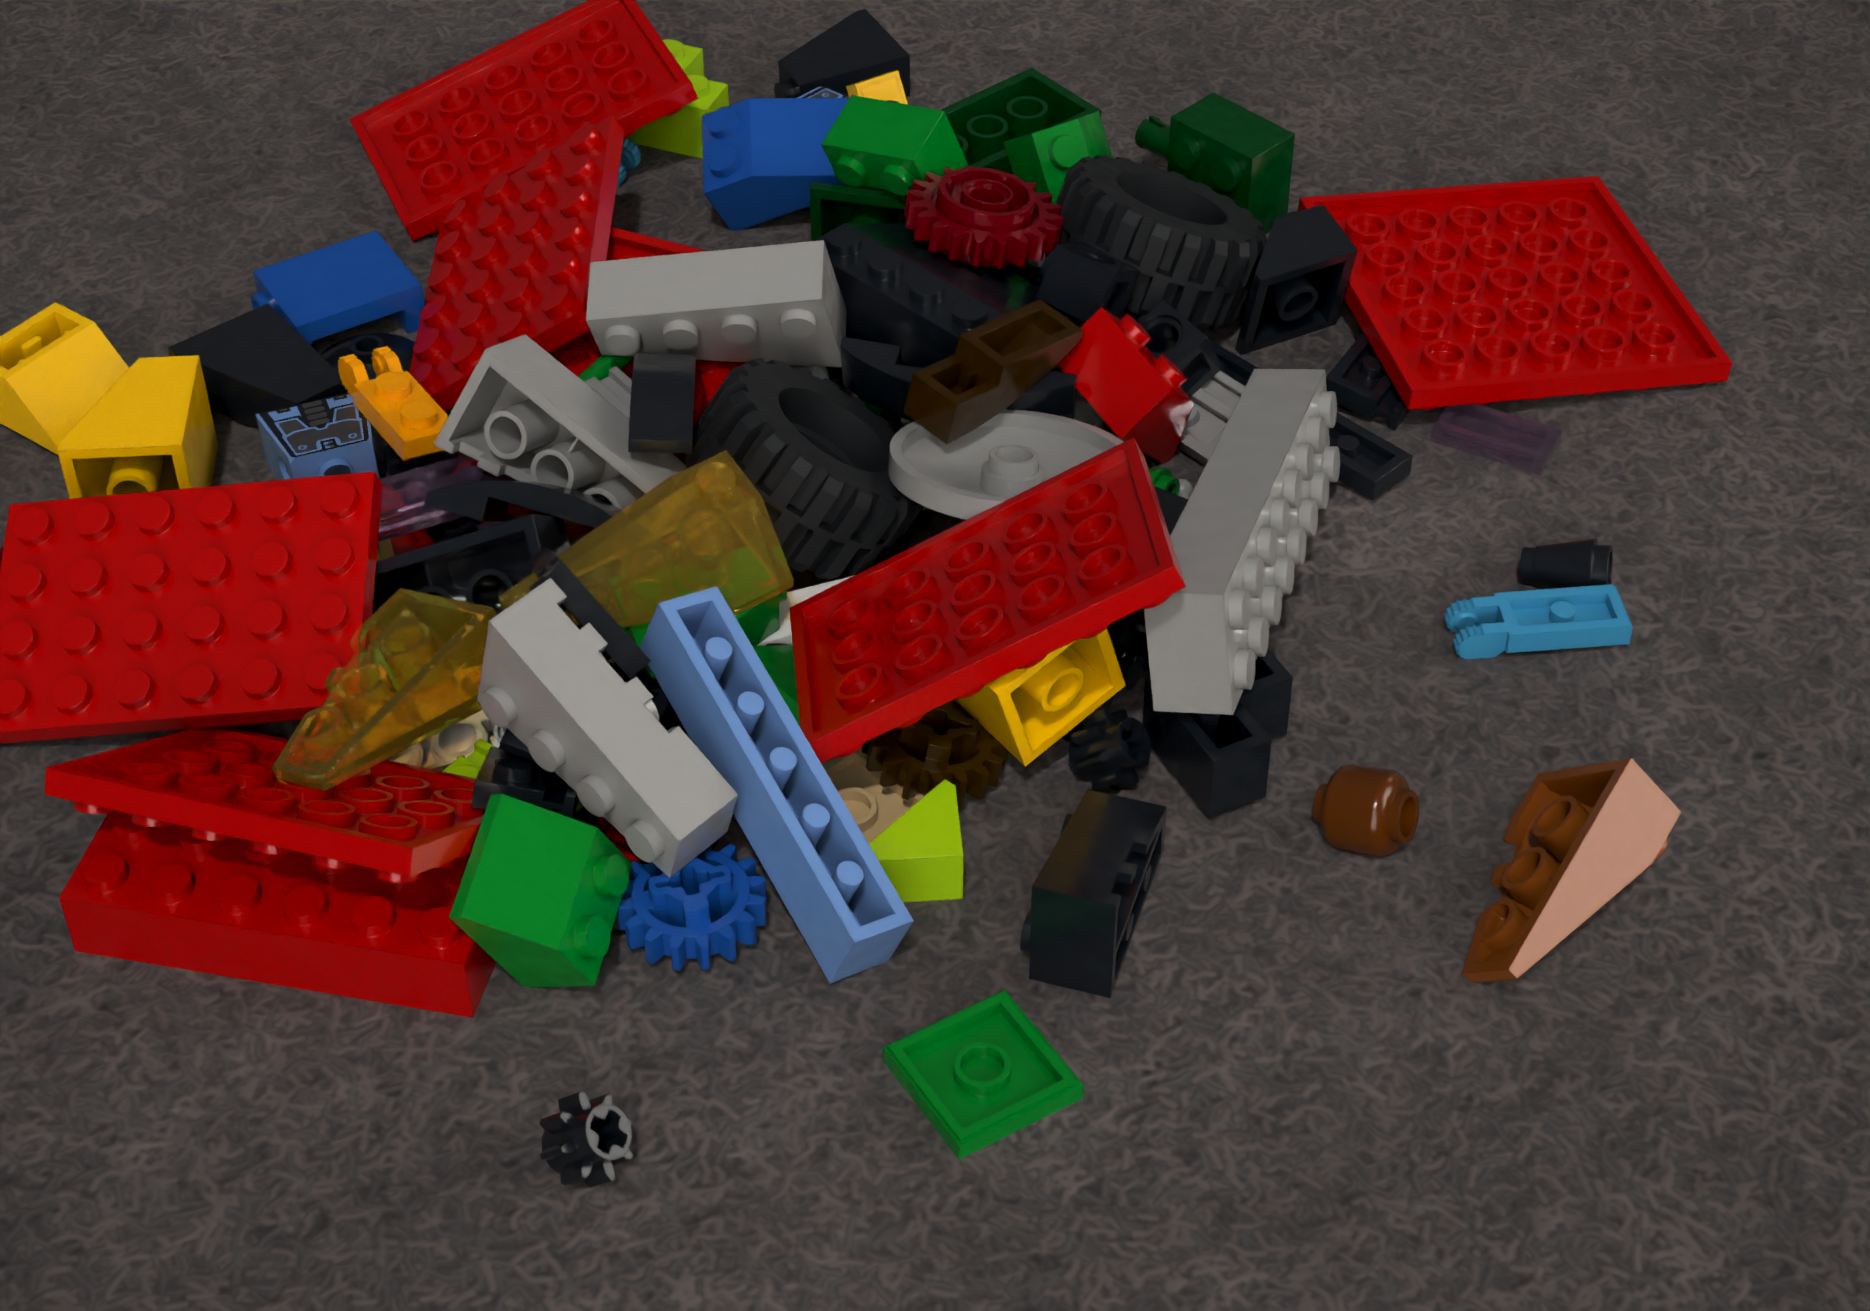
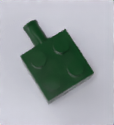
[1135,92,1295,234]

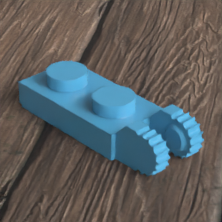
[1444,584,1633,659]

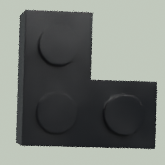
[1142,649,1293,818]

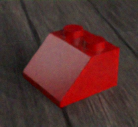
[1057,307,1194,464]

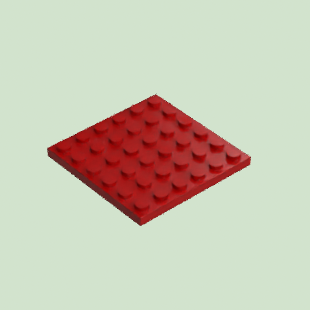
[1297,176,1733,410]

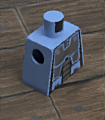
[256,393,380,480]

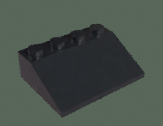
[814,223,1084,368]

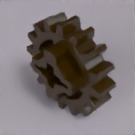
[862,700,1007,806]

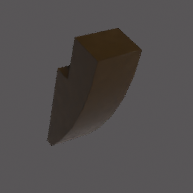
[903,299,1084,445]

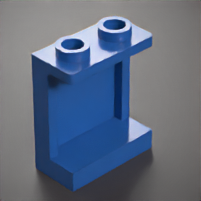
[251,231,425,345]

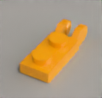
[337,346,449,461]

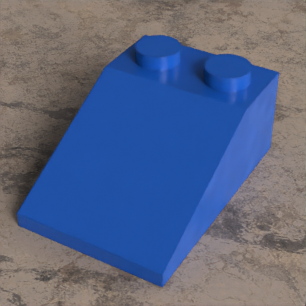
[702,98,865,231]

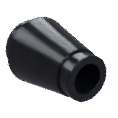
[1520,538,1613,589]

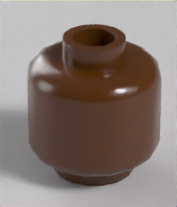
[1313,764,1419,857]

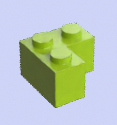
[623,39,729,159]

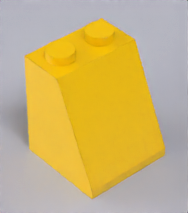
[57,355,218,499]
[955,628,1126,767]

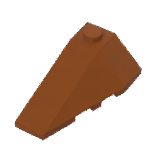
[1461,758,1681,982]

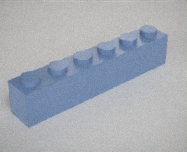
[640,586,914,983]

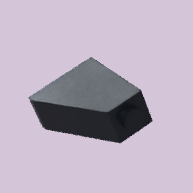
[774,9,910,98]
[168,303,347,429]

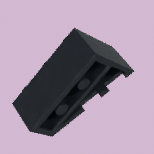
[1020,789,1167,998]

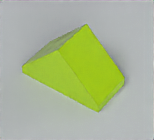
[868,779,963,903]

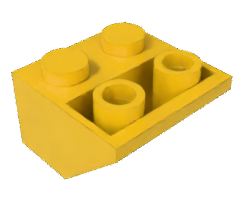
[0,302,129,455]

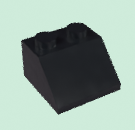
[1235,204,1358,355]

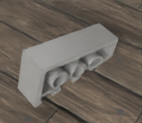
[586,240,847,367]
[433,334,705,542]
[477,578,738,878]

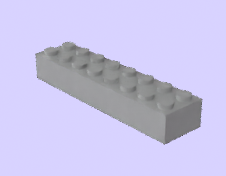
[1144,369,1340,715]

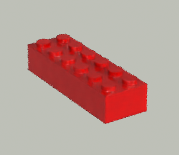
[59,811,497,1018]

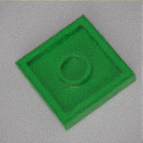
[882,990,1084,1159]

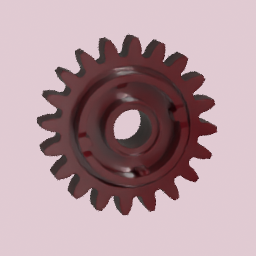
[904,166,1063,269]

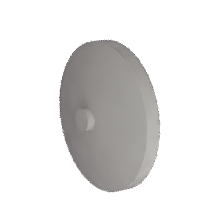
[888,409,1123,520]

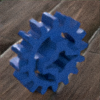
[617,844,767,971]

